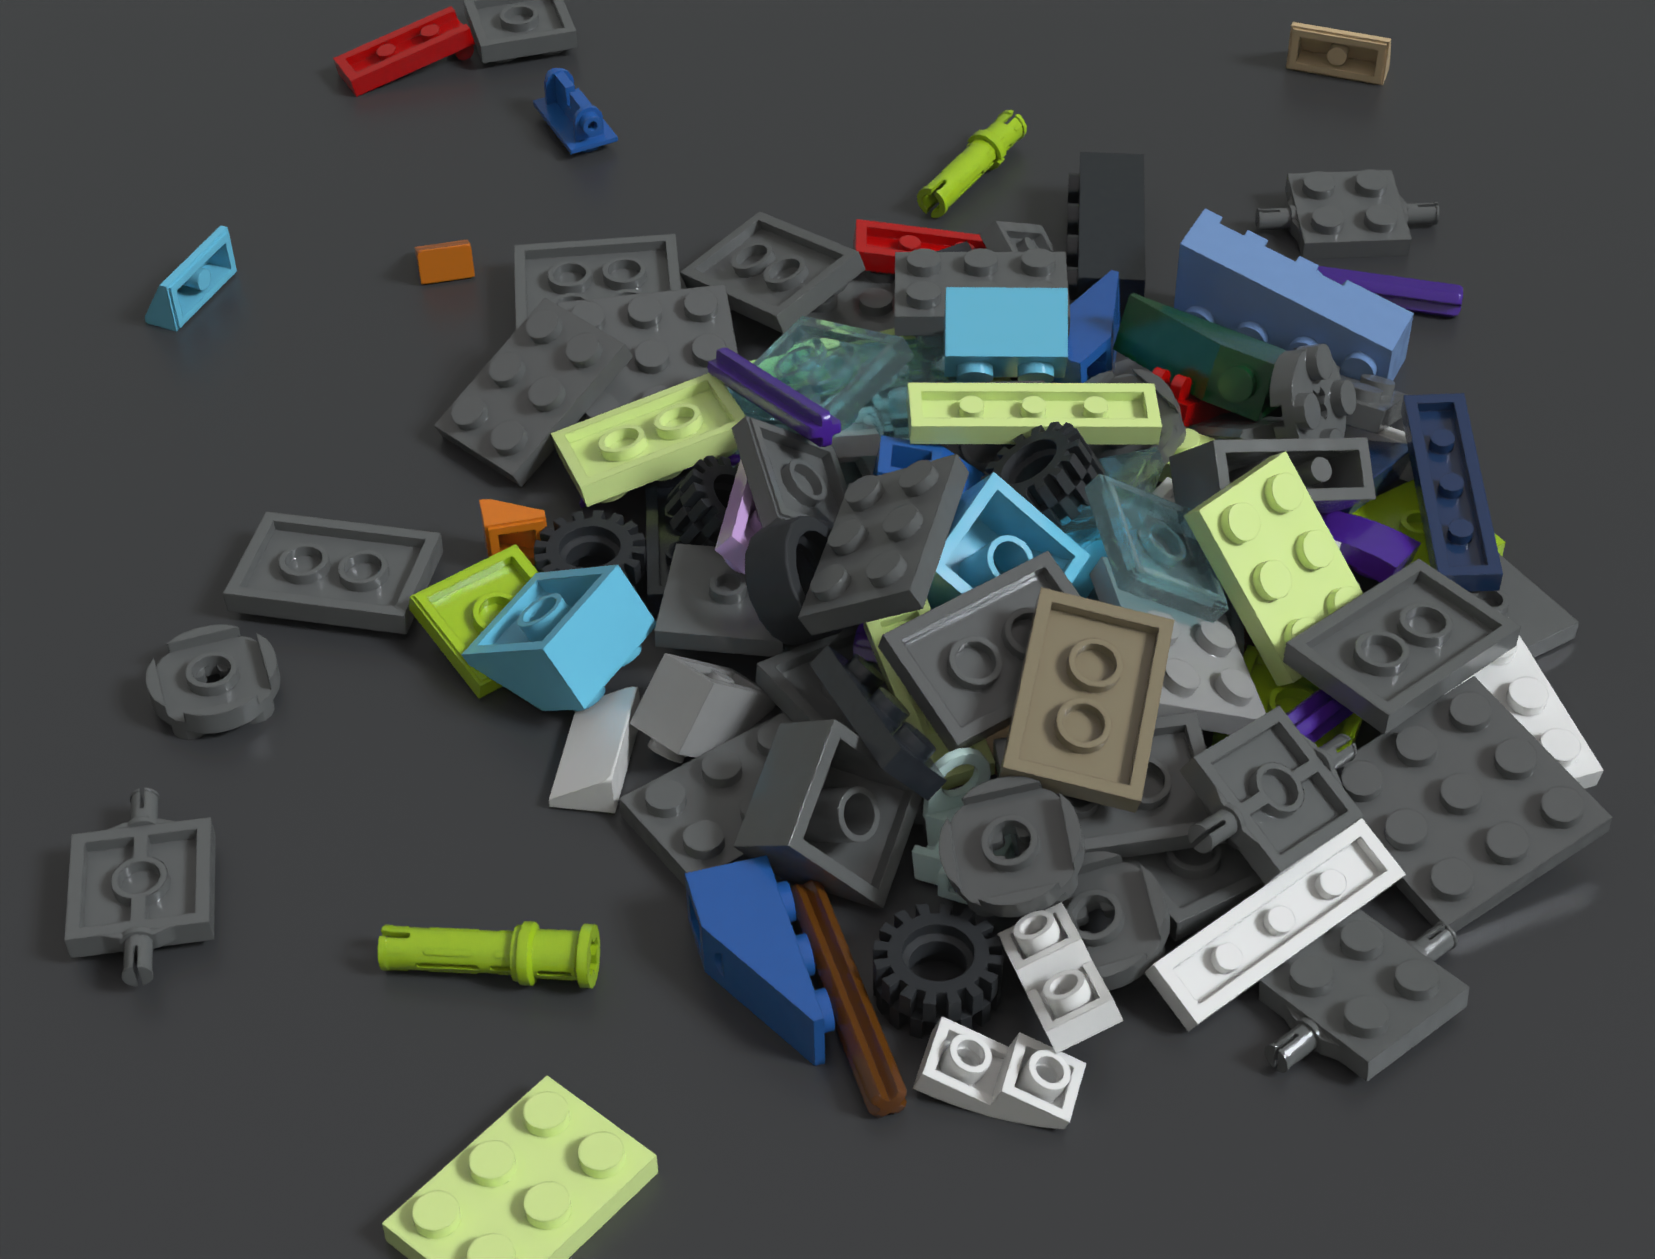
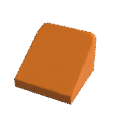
[415,239,475,285]
[479,499,547,565]

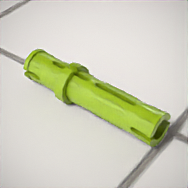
[917,110,1027,218]

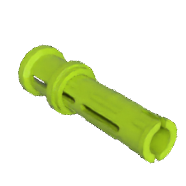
[378,921,600,989]

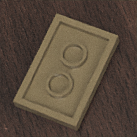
[999,587,1175,813]

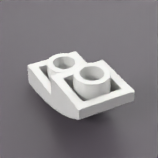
[997,902,1123,1054]
[913,1016,1086,1129]

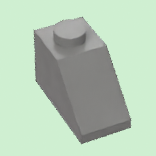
[629,653,776,763]

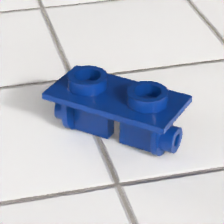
[533,68,618,154]

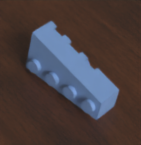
[1174,208,1414,381]

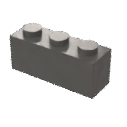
[1169,437,1376,519]

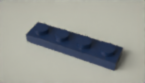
[1401,393,1503,592]

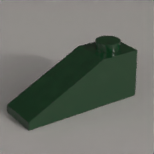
[1113,293,1287,422]

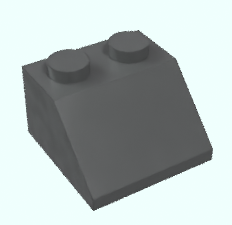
[733,719,922,908]

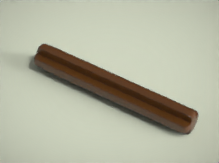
[790,879,907,1118]

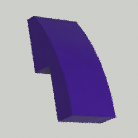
[1320,511,1421,583]

